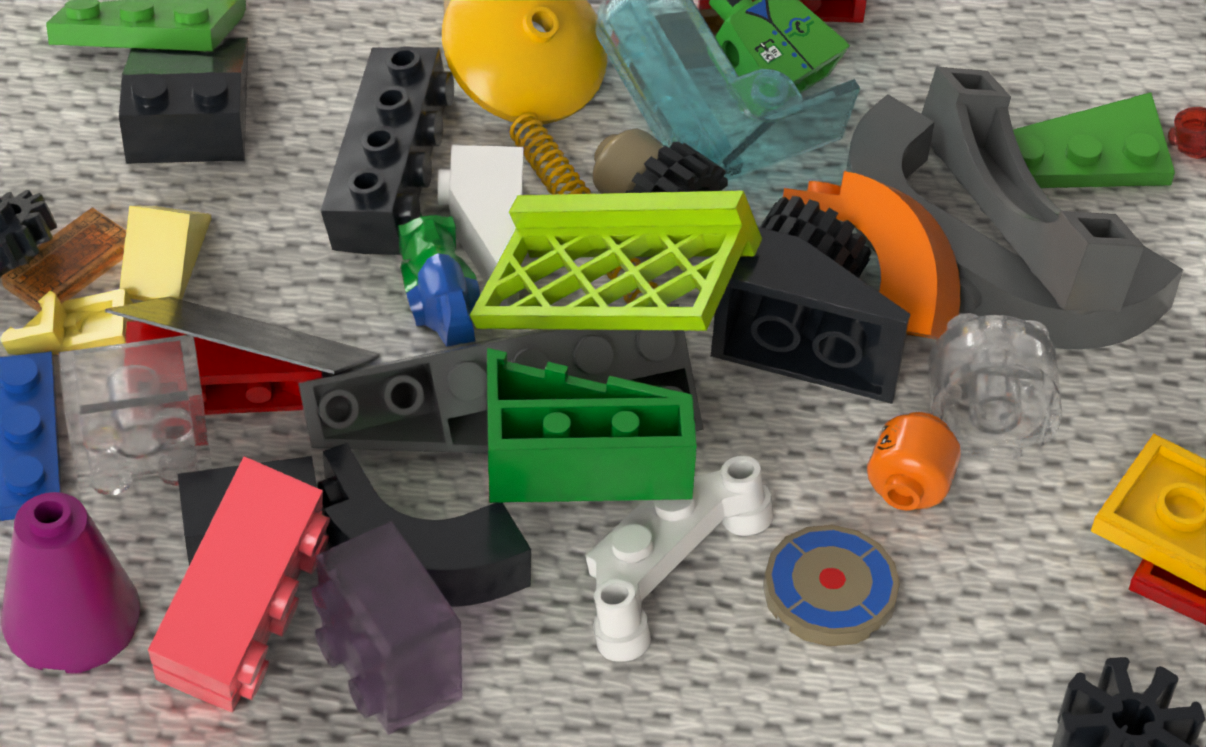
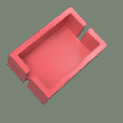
[148,456,330,713]

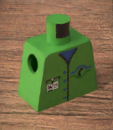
[709,0,850,123]

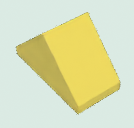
[119,206,212,301]

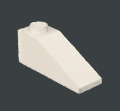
[438,145,524,306]

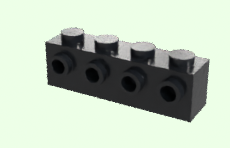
[321,46,454,255]

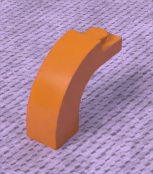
[782,171,960,343]

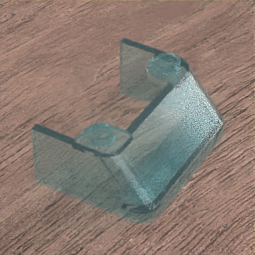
[595,0,860,181]

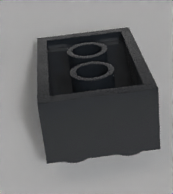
[119,37,248,164]
[711,227,910,404]

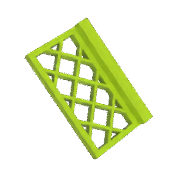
[470,191,762,331]

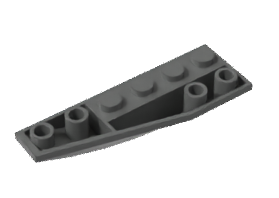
[298,304,704,454]

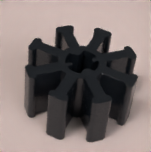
[1052,657,1205,747]

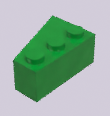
[487,348,697,503]

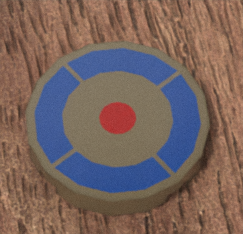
[763,525,900,647]

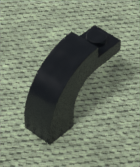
[317,443,531,607]

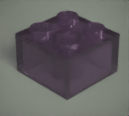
[311,521,462,735]

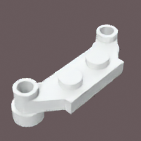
[586,456,774,662]

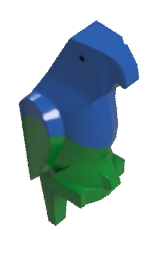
[398,212,480,347]

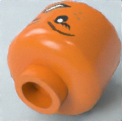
[867,412,961,511]

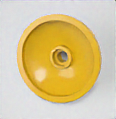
[442,0,608,126]

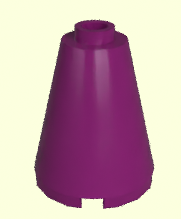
[1,492,140,673]

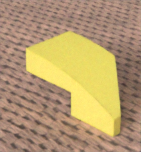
[1,288,133,355]

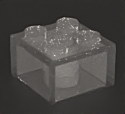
[58,335,212,495]

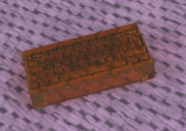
[1,207,126,312]

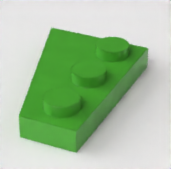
[46,0,246,52]
[1013,92,1175,188]

